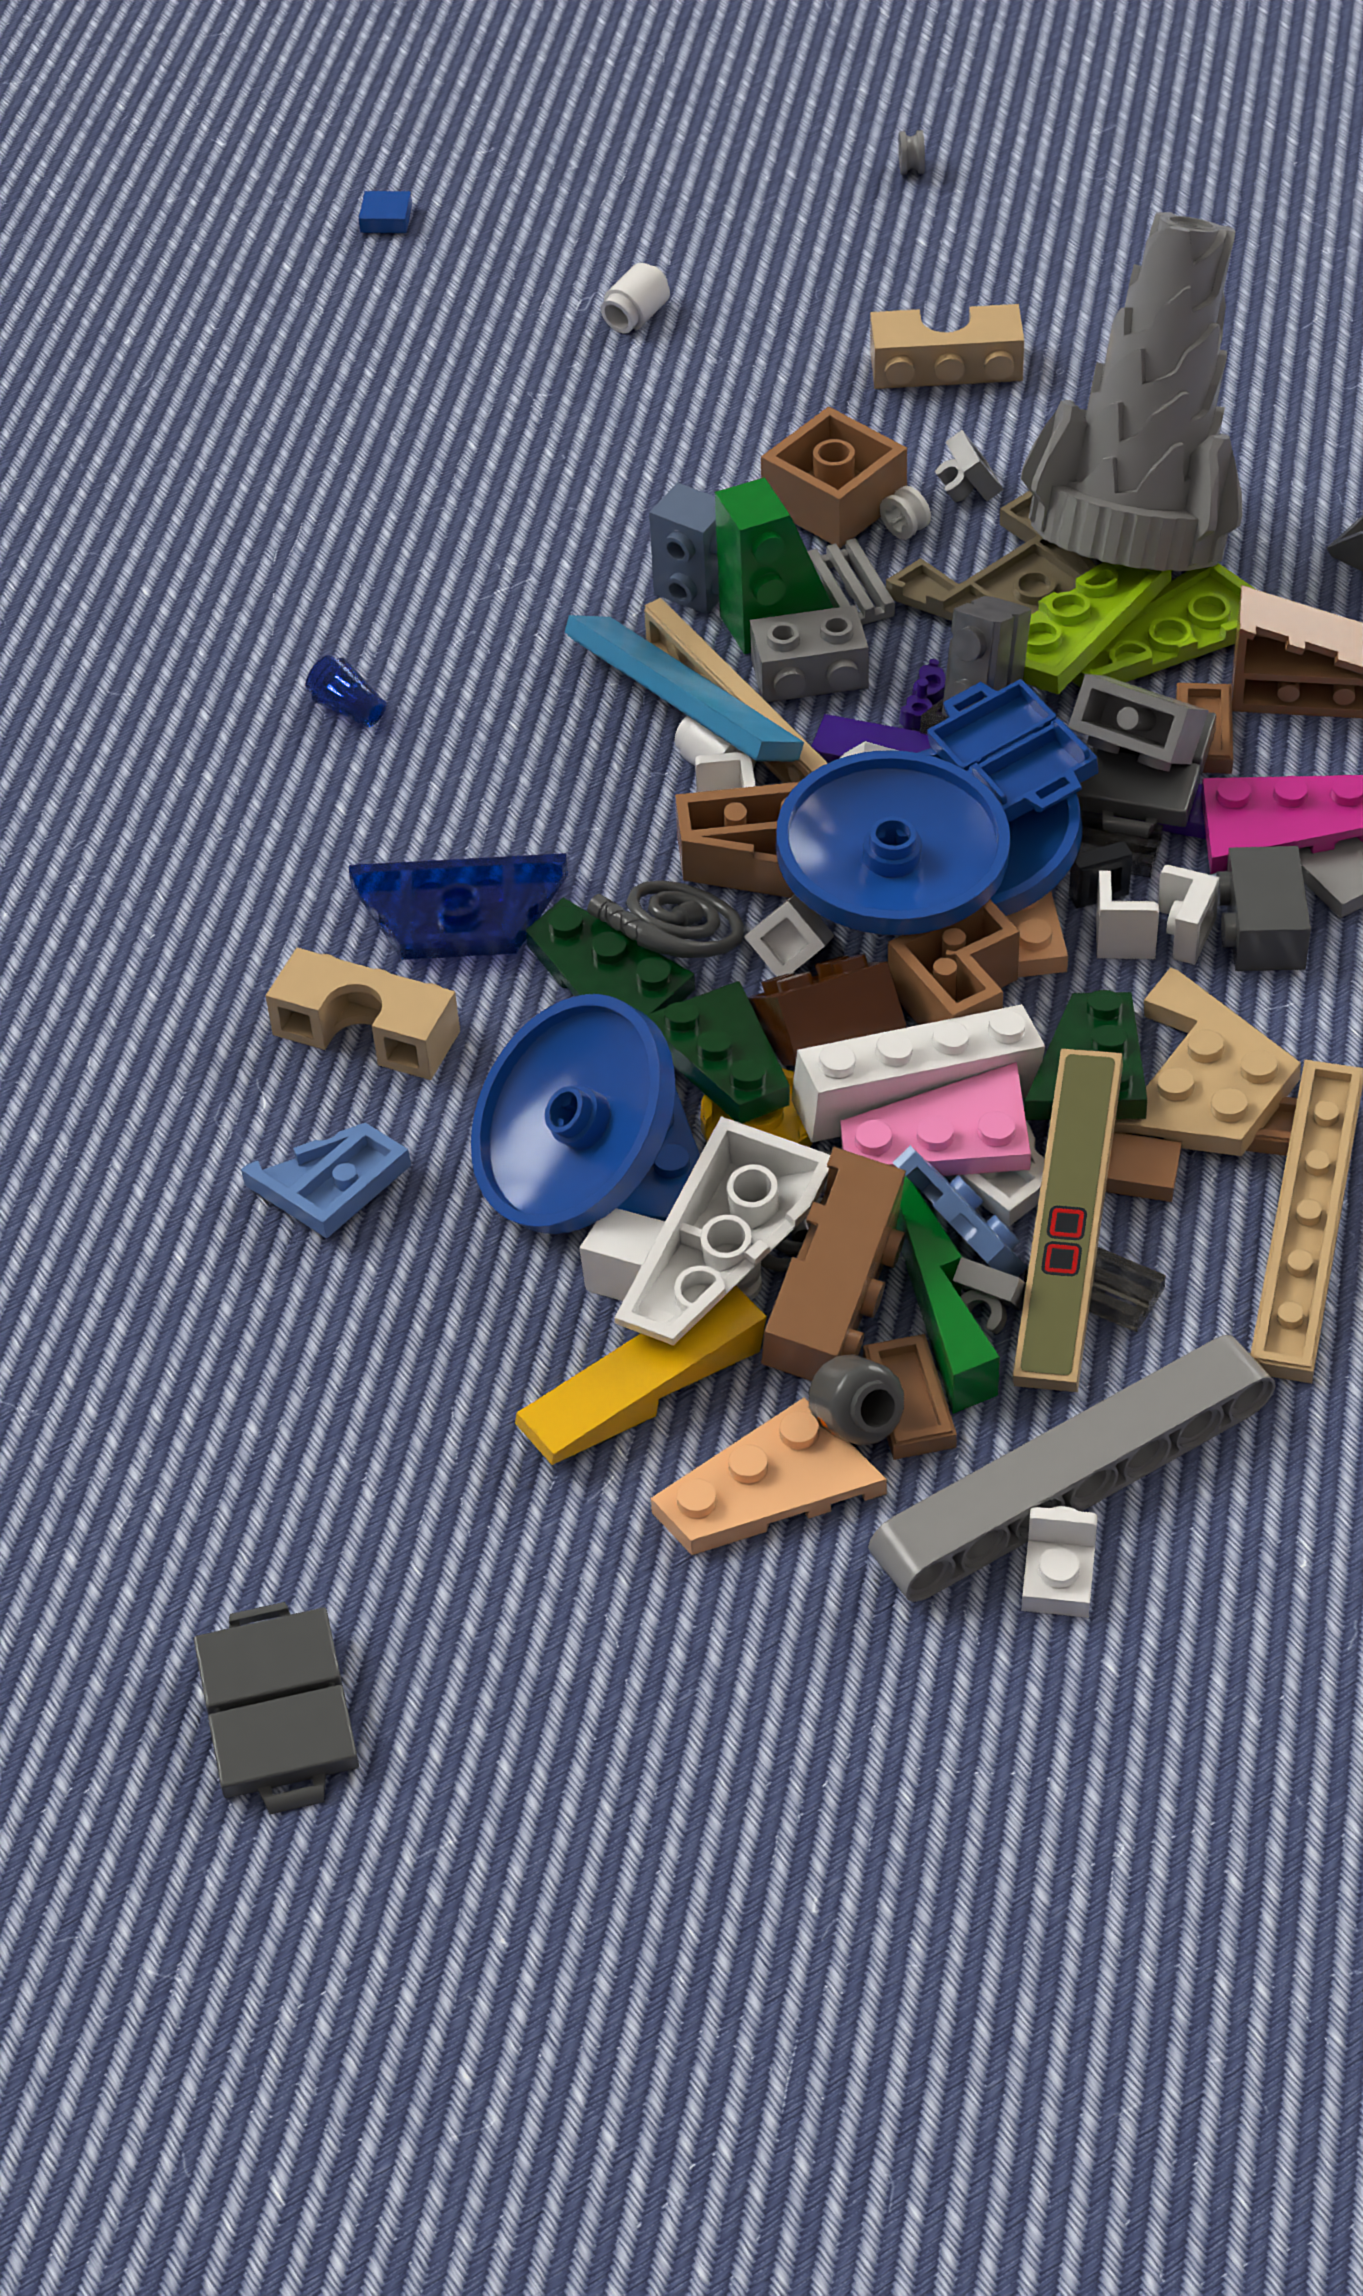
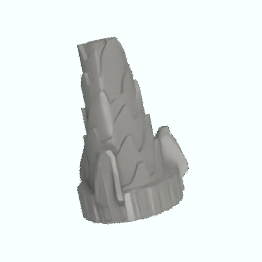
[1021,212,1242,571]

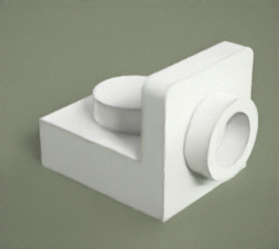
[1158,865,1219,965]
[1021,1506,1098,1618]

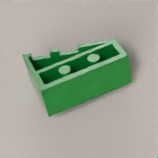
[715,477,834,655]

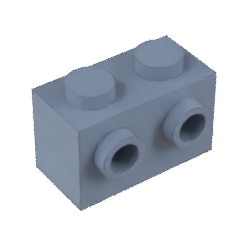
[649,483,719,615]

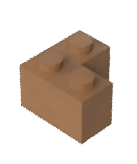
[888,899,1020,1025]

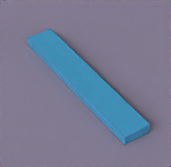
[565,615,804,762]

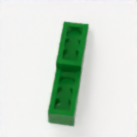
[897,1177,1000,1414]

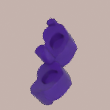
[899,659,946,730]

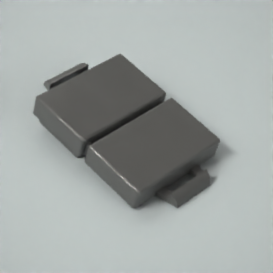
[1076,712,1216,838]
[194,1602,359,1815]

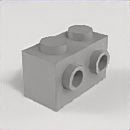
[750,605,869,702]
[1068,674,1209,771]

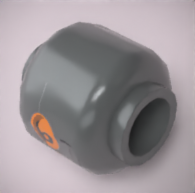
[808,1354,904,1445]

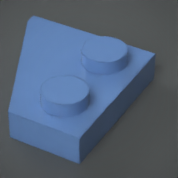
[241,1123,412,1238]
[892,1145,1028,1277]

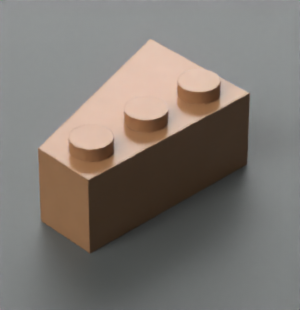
[1232,585,1363,719]
[675,782,799,898]
[761,1147,906,1381]

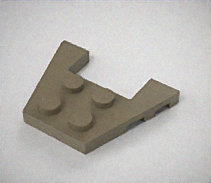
[886,490,1096,621]

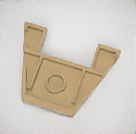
[1114,967,1301,1156]

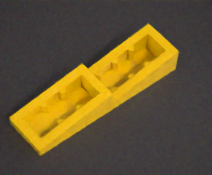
[515,1285,767,1465]

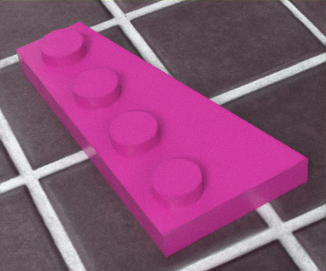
[1201,775,1363,874]

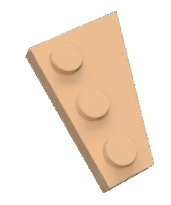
[651,1397,887,1555]

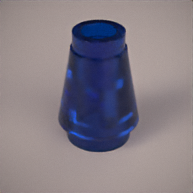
[305,655,386,727]

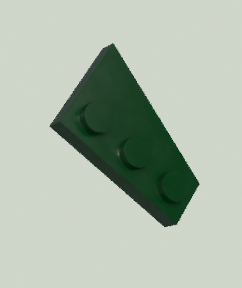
[526,898,695,1015]
[647,981,790,1124]
[1024,990,1147,1120]

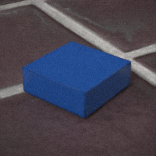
[358,191,412,233]

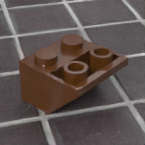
[747,954,907,1066]

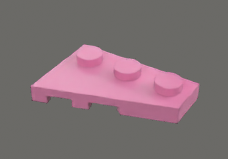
[840,1062,1031,1176]

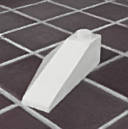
[614,1116,830,1346]

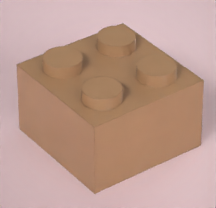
[761,406,907,548]

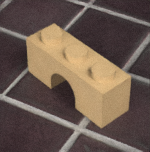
[870,304,1024,389]
[265,947,460,1080]

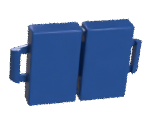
[927,679,1099,823]

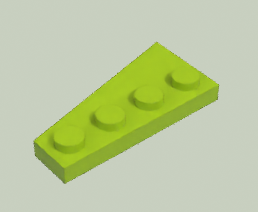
[1023,562,1171,694]
[1072,563,1257,688]

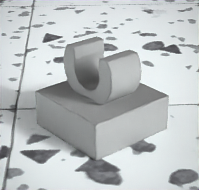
[935,430,1004,503]
[952,1257,1026,1334]

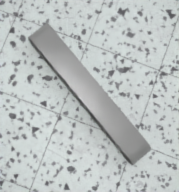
[868,1335,1276,1602]

